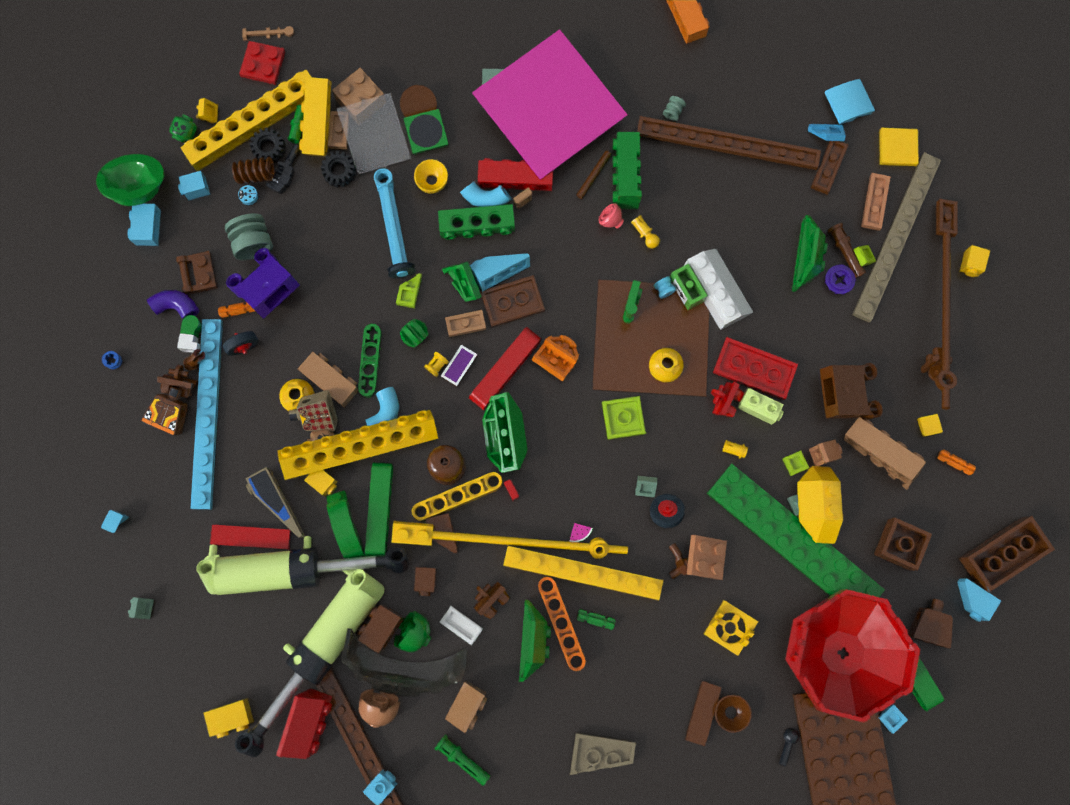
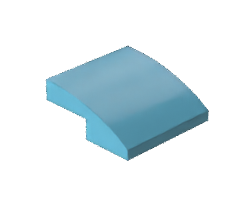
[824,79,875,124]

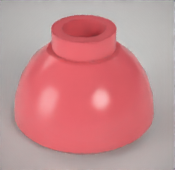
[599,203,624,228]

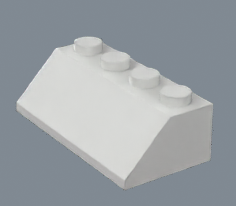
[684,249,753,330]

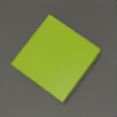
[854,245,876,266]
[783,451,809,476]

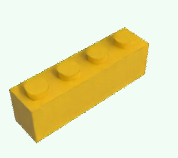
[299,77,332,157]

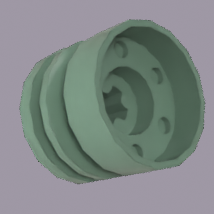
[225,213,273,260]

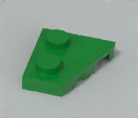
[442,261,482,302]

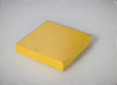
[879,128,919,166]

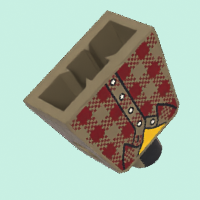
[289,390,338,431]

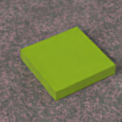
[602,396,646,440]

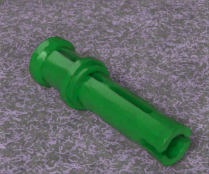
[434,734,491,786]

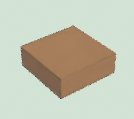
[513,188,532,209]

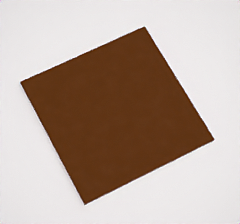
[592,280,709,397]

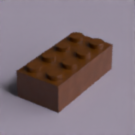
[959,516,1055,592]

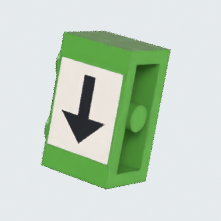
[670,264,707,310]

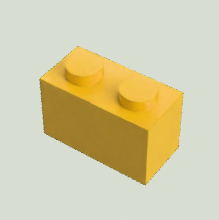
[204,698,254,738]

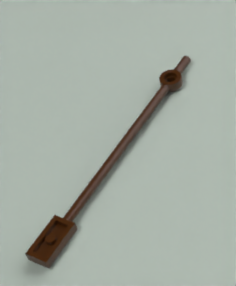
[935,199,958,410]

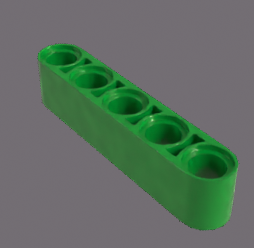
[365,462,393,557]
[912,658,944,711]

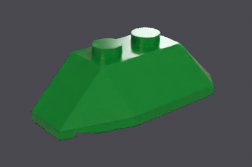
[792,215,828,292]
[482,392,528,473]
[519,600,551,682]

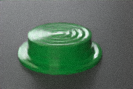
[96,154,165,206]

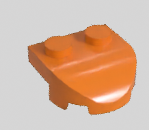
[532,335,579,381]

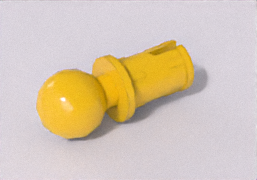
[631,215,660,249]

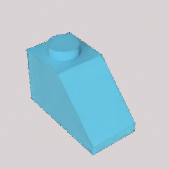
[958,578,1001,622]

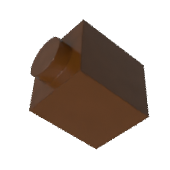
[414,567,437,596]

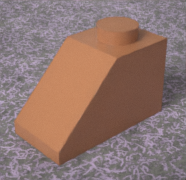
[809,440,842,466]

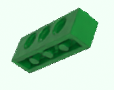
[438,204,515,240]

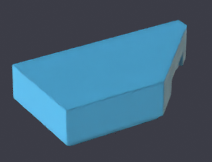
[808,124,846,141]

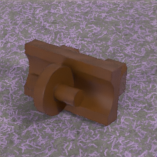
[921,347,953,381]
[157,364,198,398]
[473,581,510,619]

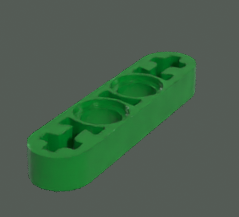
[358,324,382,398]

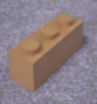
[298,352,359,408]

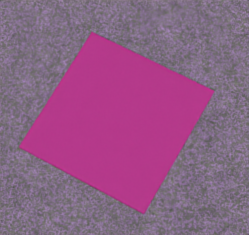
[472,29,627,180]

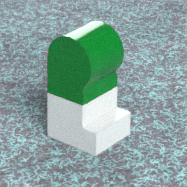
[177,315,202,354]

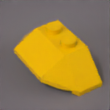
[797,466,843,544]

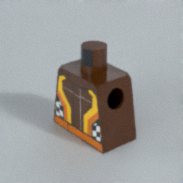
[141,387,188,436]

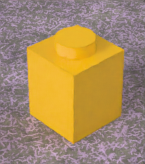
[960,245,990,277]
[304,470,338,497]

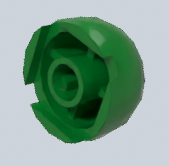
[394,611,431,652]

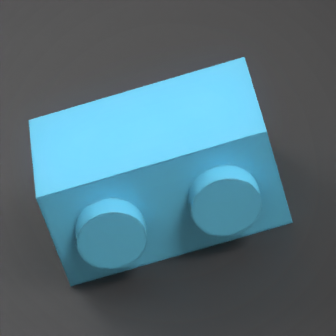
[128,204,161,246]

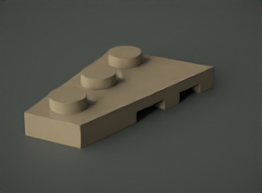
[570,733,636,775]

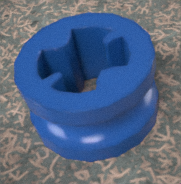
[102,351,122,370]

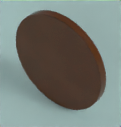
[400,85,437,117]

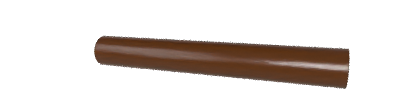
[576,151,612,199]

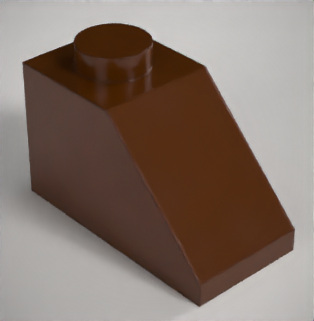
[426,513,458,553]

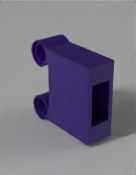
[226,248,300,319]

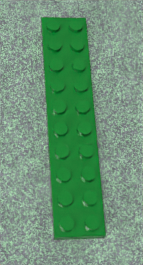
[707,464,885,597]

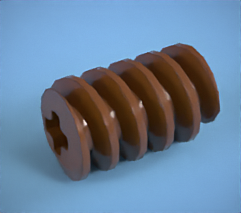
[232,157,275,184]

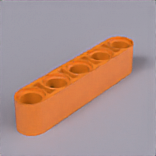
[538,577,586,671]

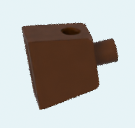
[908,599,953,649]

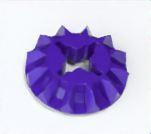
[825,265,855,294]

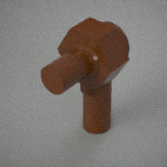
[669,543,688,579]

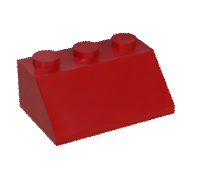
[276,688,332,759]

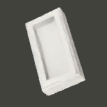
[440,606,483,645]

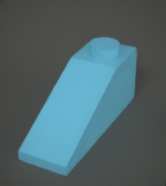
[469,253,530,292]

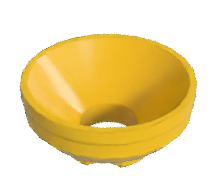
[414,159,448,193]
[649,348,684,382]
[279,379,315,411]

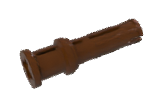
[827,222,866,279]

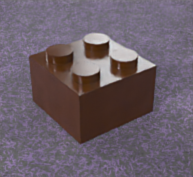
[874,518,932,571]
[358,605,405,653]

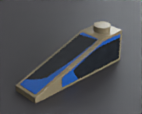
[245,467,305,539]

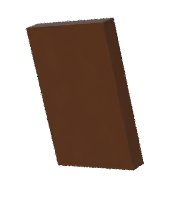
[480,275,545,328]

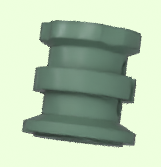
[663,96,686,121]

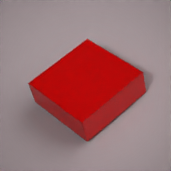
[504,479,519,501]

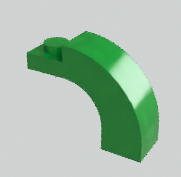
[326,490,365,559]

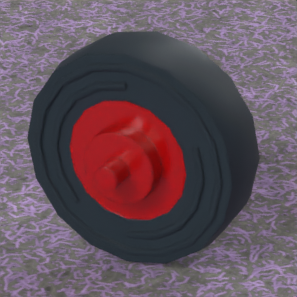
[223,331,258,356]
[650,494,685,528]

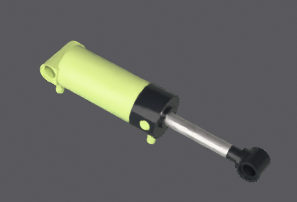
[197,536,409,595]
[235,569,385,757]

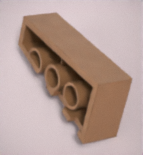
[844,417,926,490]

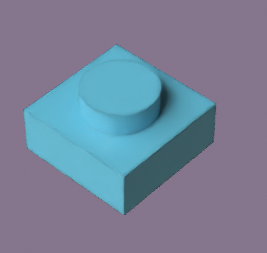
[878,704,908,734]

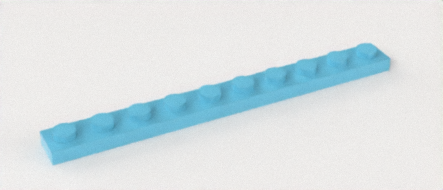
[190,319,223,510]

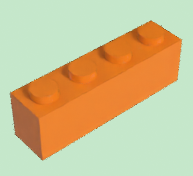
[667,0,710,44]

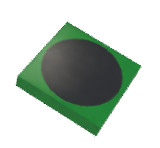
[403,109,449,155]

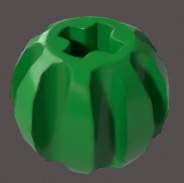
[400,319,429,347]

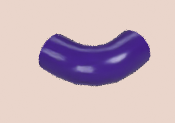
[147,290,199,319]

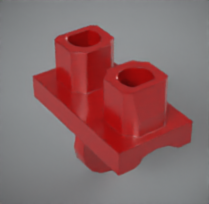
[711,382,744,417]

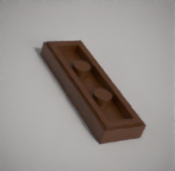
[811,141,848,195]
[685,681,722,746]

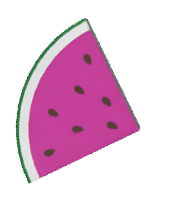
[569,523,593,542]

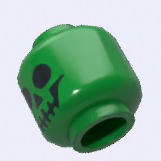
[169,114,197,143]

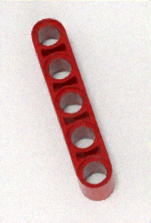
[469,327,542,410]

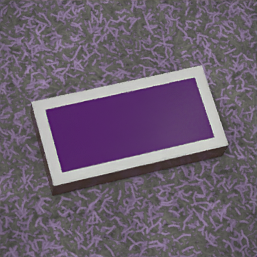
[441,345,478,387]

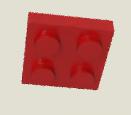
[239,41,285,85]

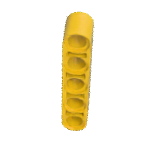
[412,472,502,521]

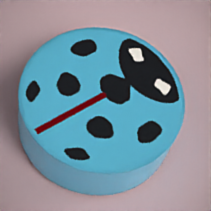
[238,185,258,205]

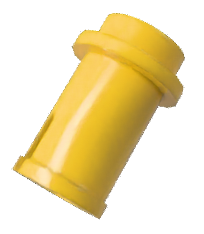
[722,440,748,459]

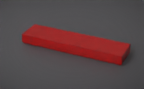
[210,525,291,550]

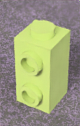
[737,388,784,425]

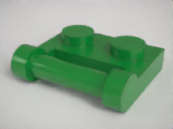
[623,280,643,324]

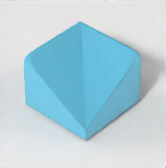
[101,510,129,533]

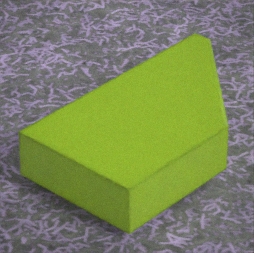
[396,273,422,308]

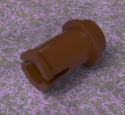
[183,349,205,371]

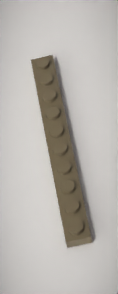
[852,152,941,323]

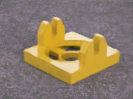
[703,600,758,656]

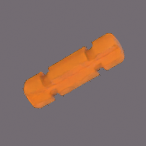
[218,302,255,318]
[937,450,976,475]

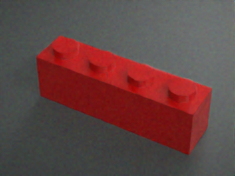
[478,158,553,191]

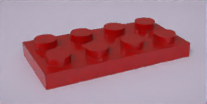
[713,337,798,400]

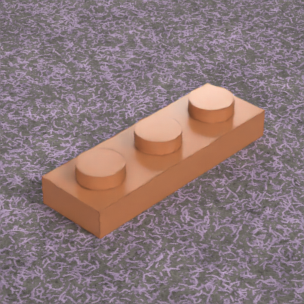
[861,173,891,231]

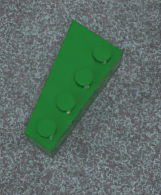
[613,132,642,209]

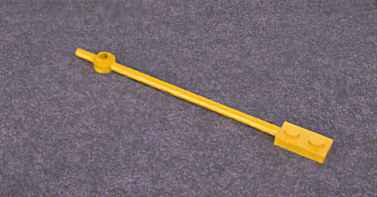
[392,521,628,559]

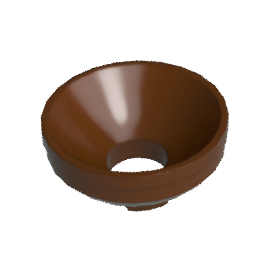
[714,695,752,733]

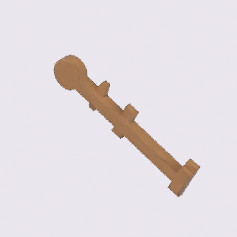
[242,26,294,41]

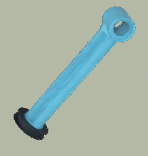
[374,168,416,278]

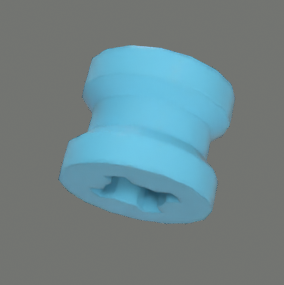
[653,276,677,299]

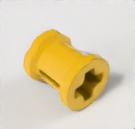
[424,352,449,377]

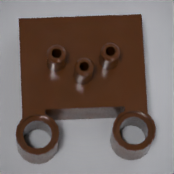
[820,363,883,420]

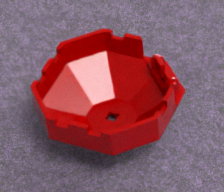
[785,589,920,722]

